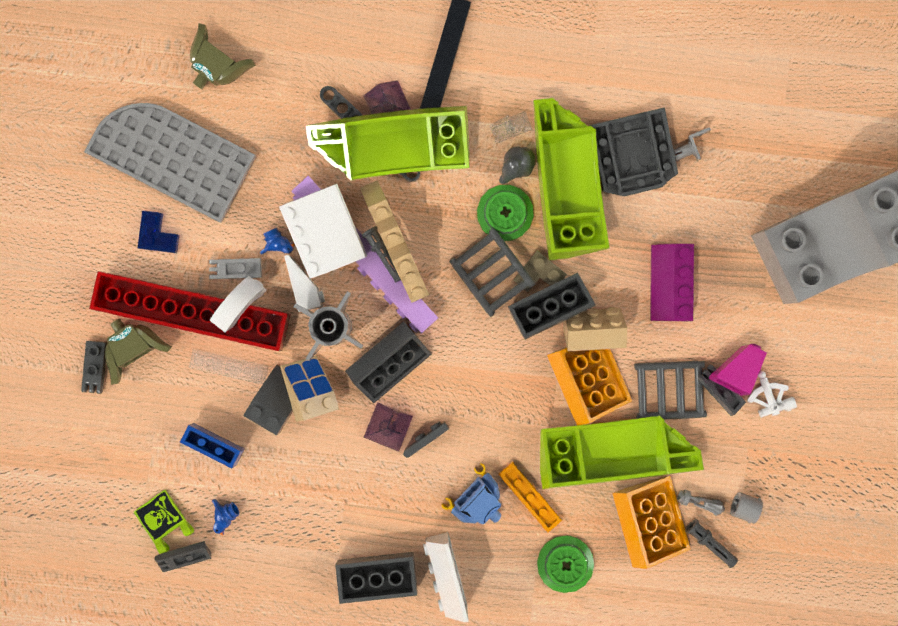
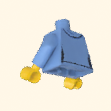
[441,463,501,524]

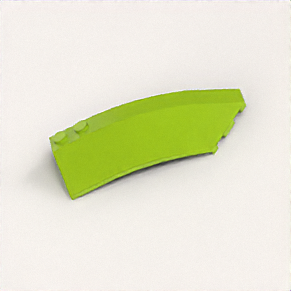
[306,106,470,181]
[540,416,704,489]

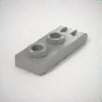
[209,258,262,279]

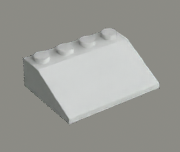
[279,184,367,278]
[423,532,469,622]

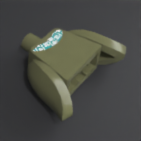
[190,23,256,89]
[105,319,172,385]

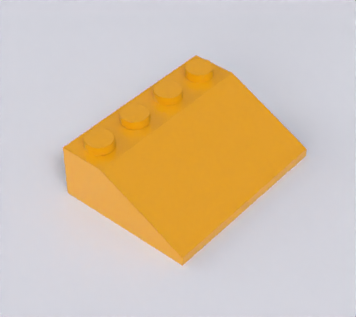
[547,346,632,426]
[612,476,691,569]

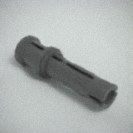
[362,226,401,283]
[685,519,738,568]

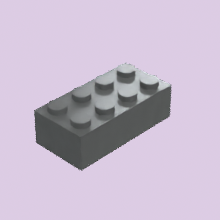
[335,552,418,604]

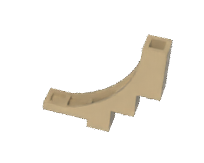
[360,180,429,303]

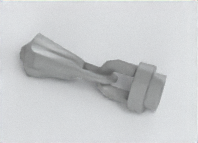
[677,490,725,516]

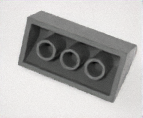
[508,273,596,340]
[345,321,432,403]

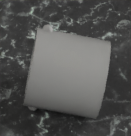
[730,492,763,524]

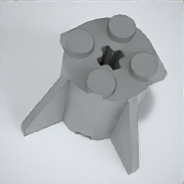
[293,291,363,361]

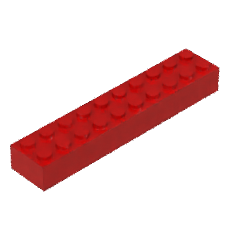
[89,271,291,351]

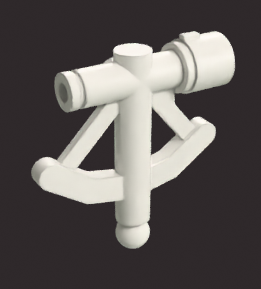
[747,371,797,418]

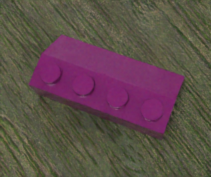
[650,244,694,322]

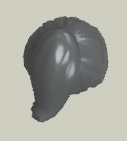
[499,147,535,184]

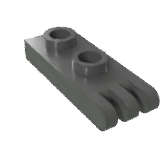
[81,341,107,394]
[697,365,746,416]
[403,421,449,458]
[154,541,211,572]

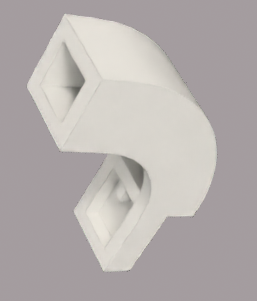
[210,276,267,332]

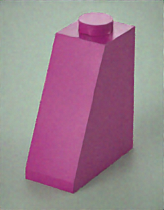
[709,343,767,396]

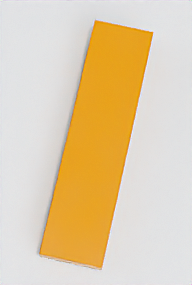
[498,461,562,533]

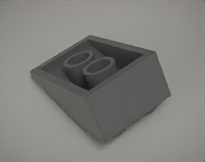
[243,365,293,436]

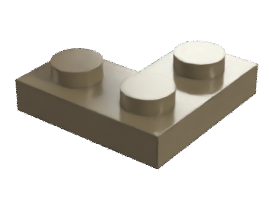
[513,250,567,292]

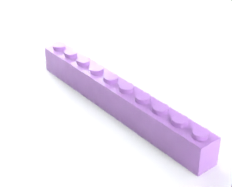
[292,176,438,333]

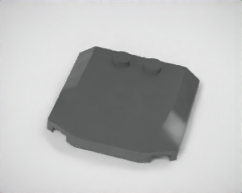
[589,107,678,196]

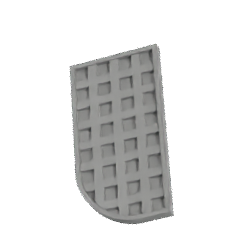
[84,103,256,223]

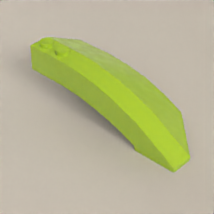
[533,98,610,260]

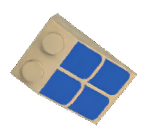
[280,356,339,422]

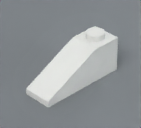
[284,255,325,312]

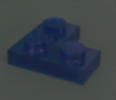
[137,211,180,254]

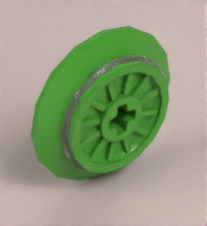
[477,185,533,241]
[537,535,594,593]

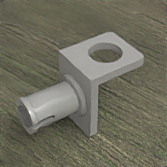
[673,127,711,161]

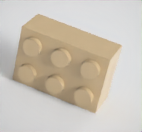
[563,307,627,351]

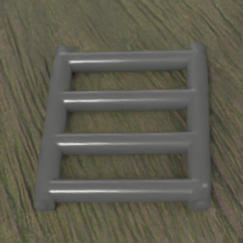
[449,228,535,317]
[634,361,707,419]

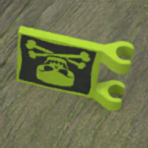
[134,489,194,554]

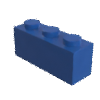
[180,423,245,469]

